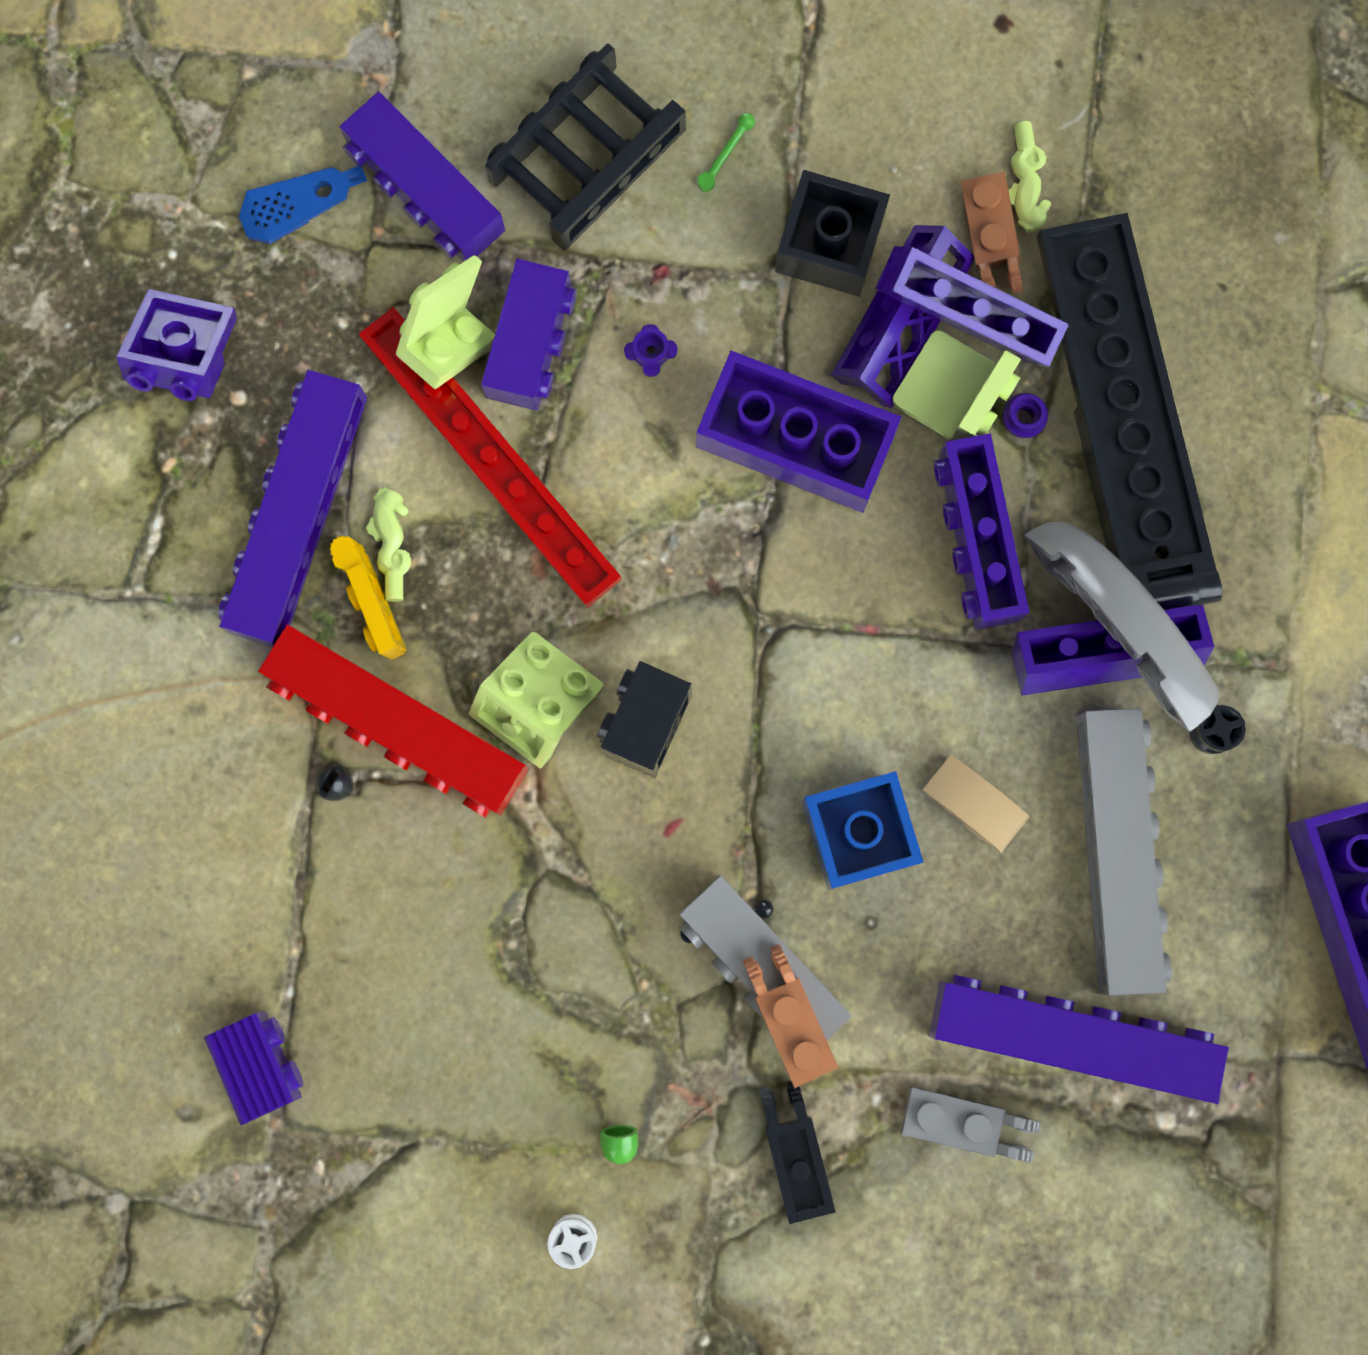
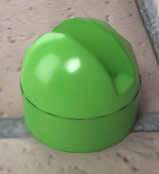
[600,1125,638,1164]

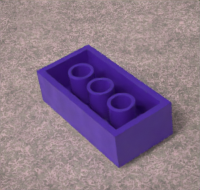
[696,350,902,513]

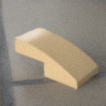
[922,754,1029,853]

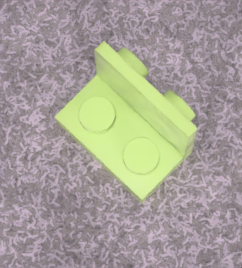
[396,255,495,389]
[468,632,604,769]

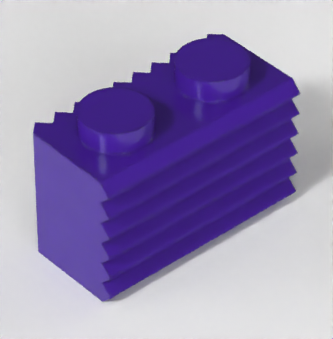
[204,1011,303,1126]

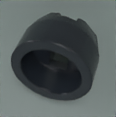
[314,764,354,801]

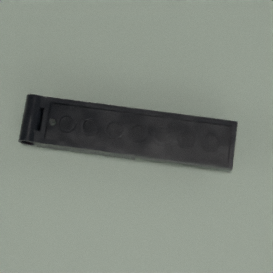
[1037,213,1222,610]

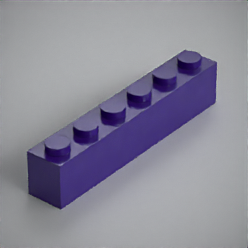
[218,370,367,647]
[929,974,1229,1104]

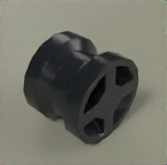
[1190,705,1246,754]

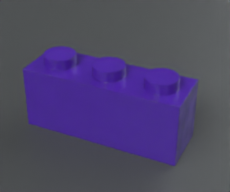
[481,258,577,411]

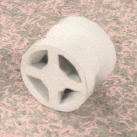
[547,1213,598,1269]

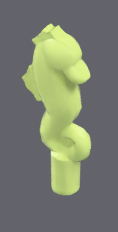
[1008,121,1051,233]
[365,487,411,602]

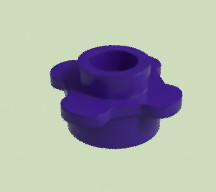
[624,324,678,377]

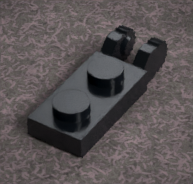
[759,1081,836,1224]

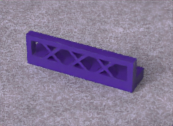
[831,225,974,408]

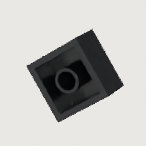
[775,169,890,297]
[597,661,692,778]

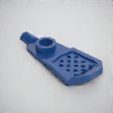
[239,166,367,244]

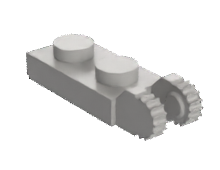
[900,1086,1041,1162]

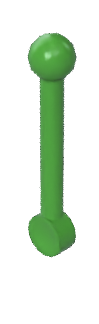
[698,113,755,192]

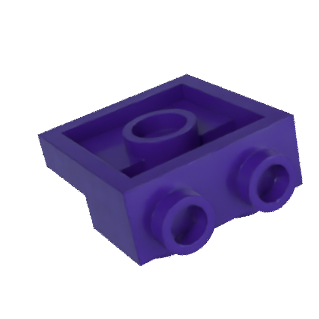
[116,289,237,401]

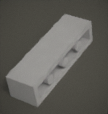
[679,876,852,1040]

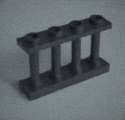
[485,43,686,251]

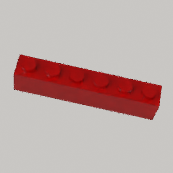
[258,624,529,818]

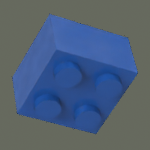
[802,771,924,890]

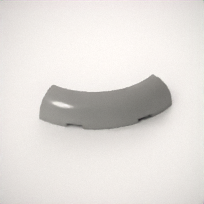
[1024,522,1219,732]

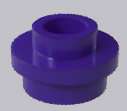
[1002,393,1048,438]

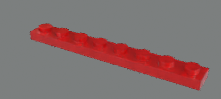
[359,307,622,608]

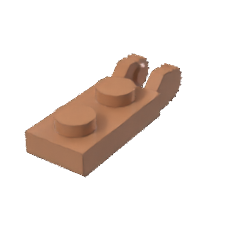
[961,171,1023,294]
[742,944,839,1088]

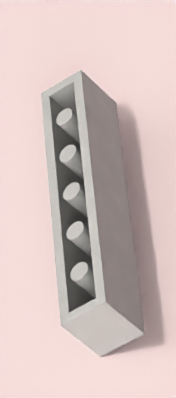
[1076,708,1172,996]

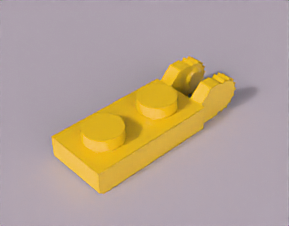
[329,535,407,660]

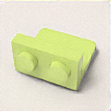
[893,331,1021,440]

